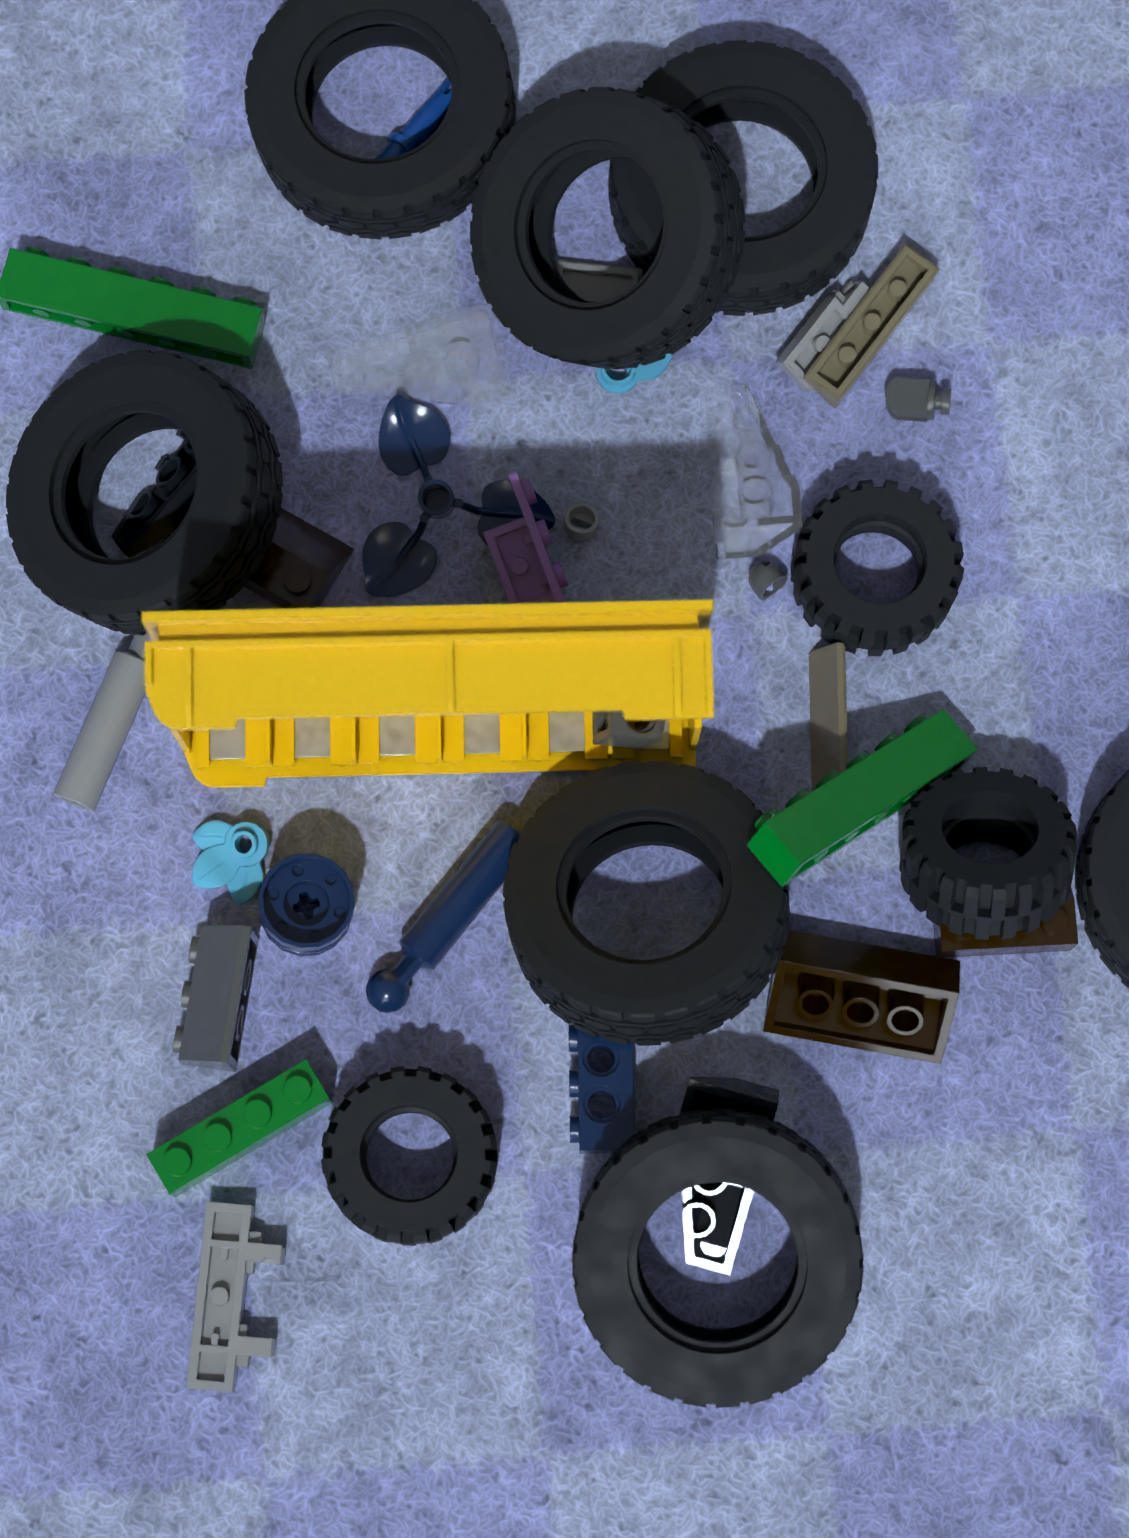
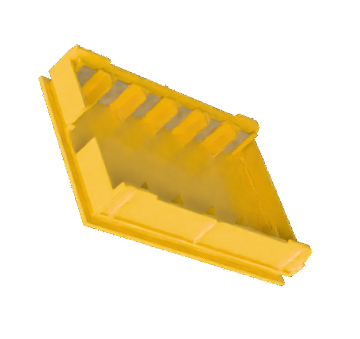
[142,599,714,788]

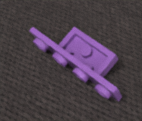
[483,471,568,604]

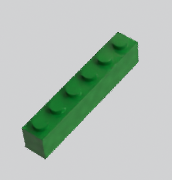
[0,247,266,369]
[747,709,978,887]

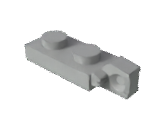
[775,280,870,391]

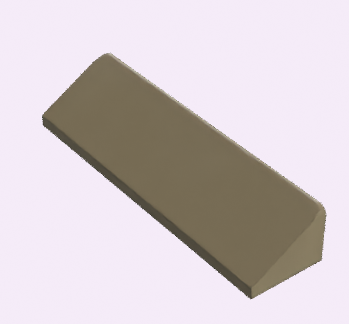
[803,244,940,409]
[809,642,848,791]

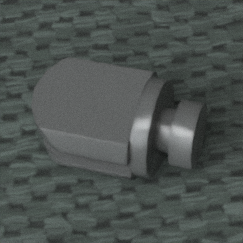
[885,377,952,422]

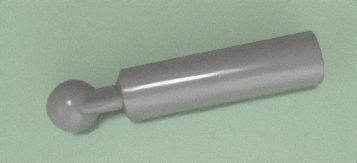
[53,632,153,812]

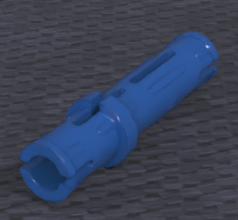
[374,77,452,159]

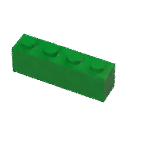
[146,1059,332,1197]

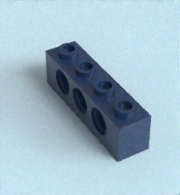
[568,1025,635,1154]

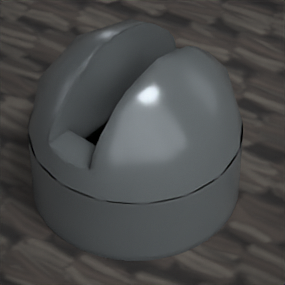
[748,561,788,600]

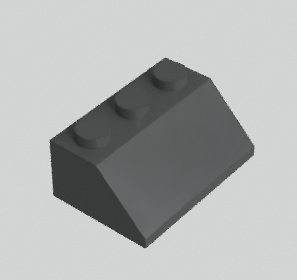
[173,925,259,1072]

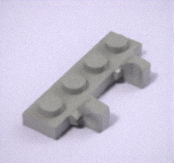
[186,1201,286,1392]

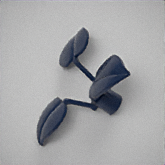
[362,395,556,597]

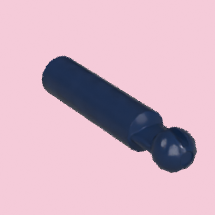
[366,819,519,1013]

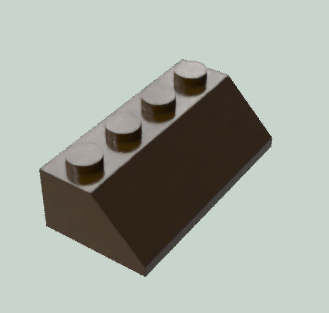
[763,930,960,1064]

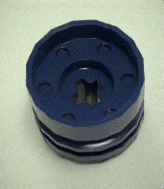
[259,853,355,957]

